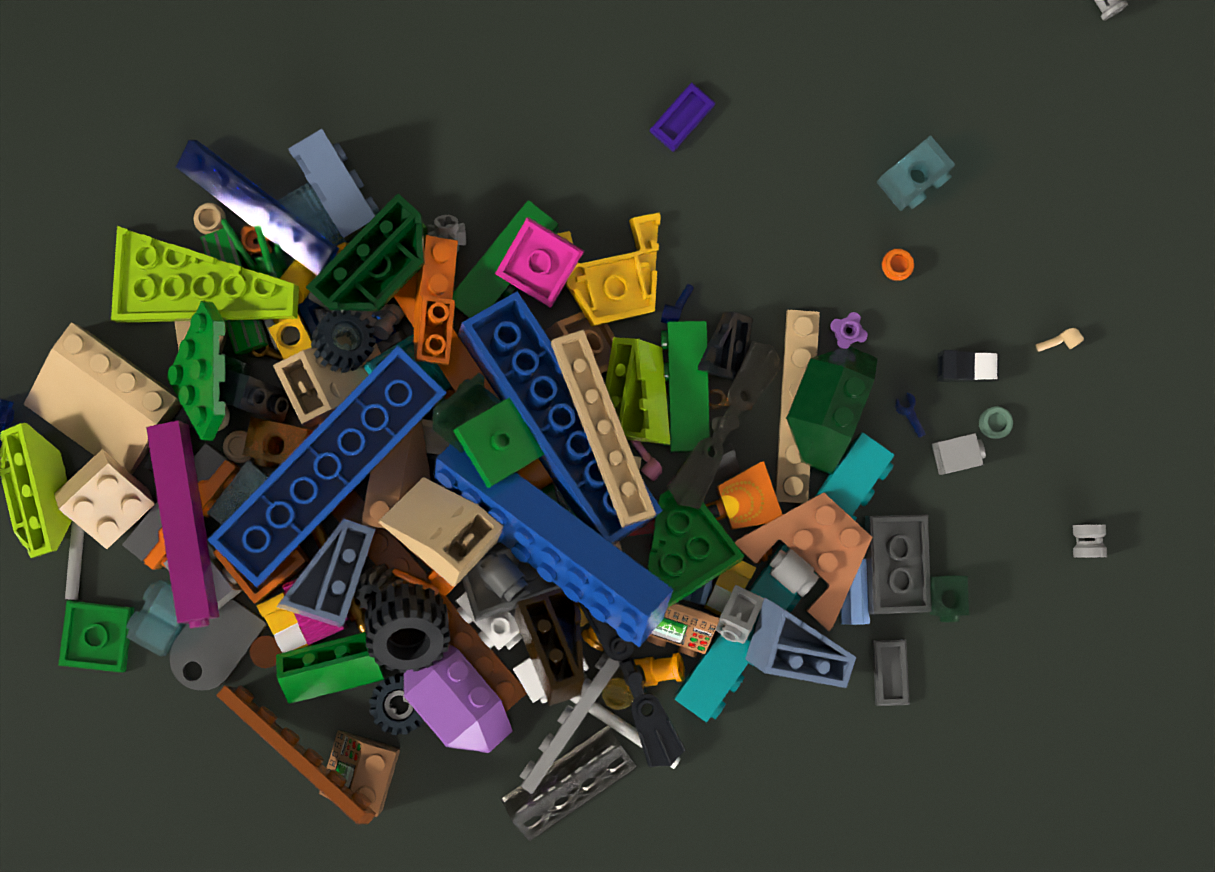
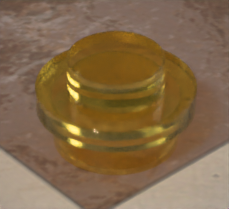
[602,677,634,710]

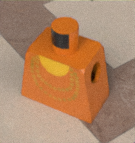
[705,461,783,530]

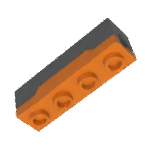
[122,443,242,570]

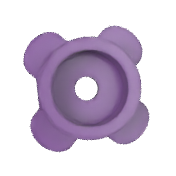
[830,312,868,349]

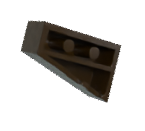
[515,588,584,706]

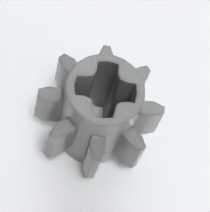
[427,215,466,252]

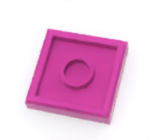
[495,217,584,308]

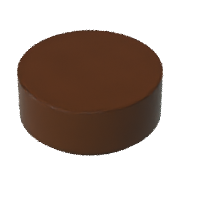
[250,635,282,668]

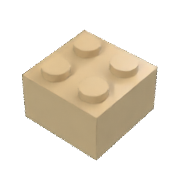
[54,449,155,549]

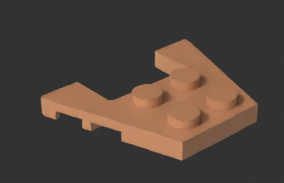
[734,493,873,631]

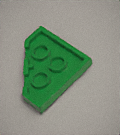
[167,301,225,441]
[647,480,744,609]

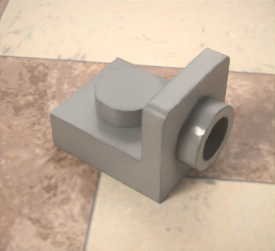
[715,585,764,644]

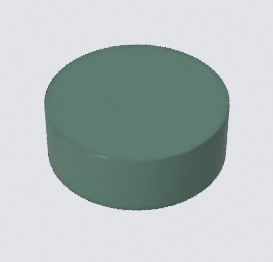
[979,406,1013,439]

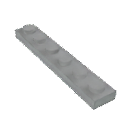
[520,640,625,794]

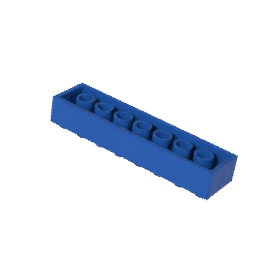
[458,291,663,545]
[208,346,447,587]
[434,438,673,647]

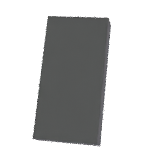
[872,639,910,706]

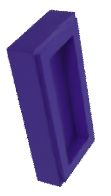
[650,82,715,152]

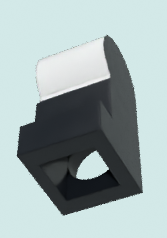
[937,350,999,382]

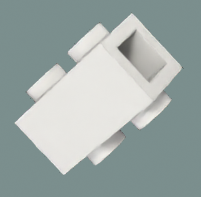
[456,592,522,650]

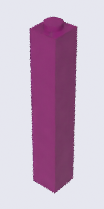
[146,420,220,629]

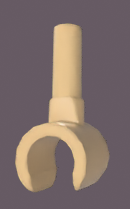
[1036,328,1084,352]

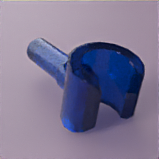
[661,284,694,324]
[895,393,926,438]

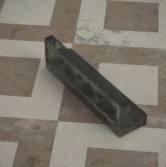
[501,725,637,841]

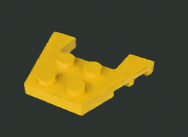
[557,212,661,327]

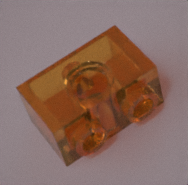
[242,417,314,468]

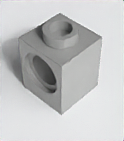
[932,433,986,475]

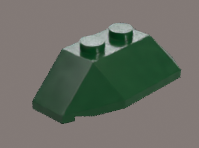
[306,193,425,311]
[786,346,878,475]

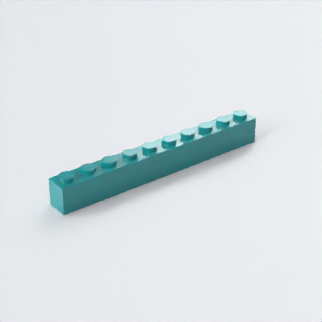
[673,432,894,723]

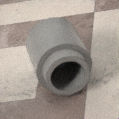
[769,548,819,597]

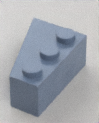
[288,129,380,243]
[276,519,375,627]
[745,598,856,688]

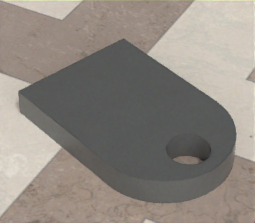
[169,598,268,691]

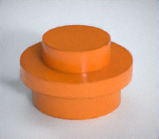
[882,249,914,281]

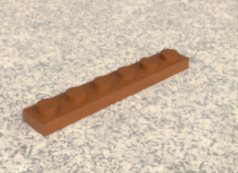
[216,685,377,824]

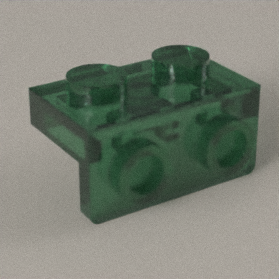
[433,373,502,453]

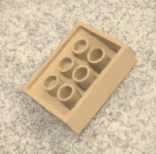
[24,322,182,474]

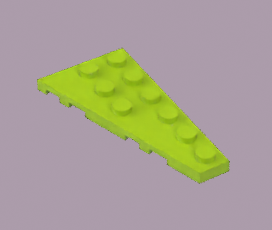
[111,226,299,323]

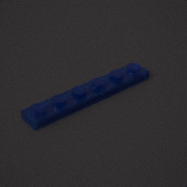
[176,140,339,275]

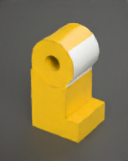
[704,561,756,616]
[257,592,311,653]

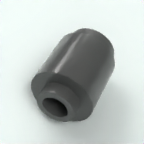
[480,552,529,602]

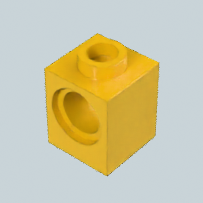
[268,314,313,360]

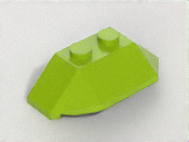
[0,423,72,558]

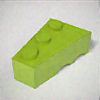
[605,337,670,445]

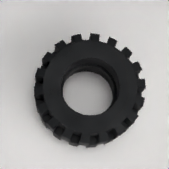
[365,584,450,673]

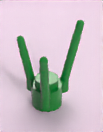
[221,212,286,279]

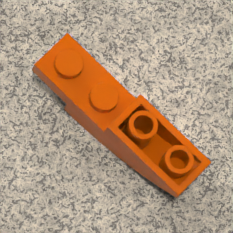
[414,235,458,365]

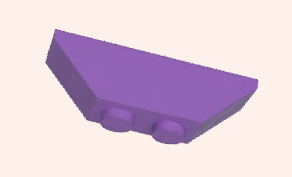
[404,644,513,753]

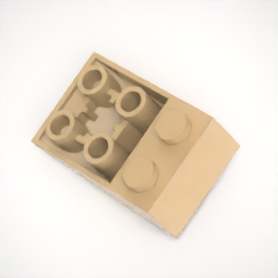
[273,334,381,428]
[379,477,503,587]

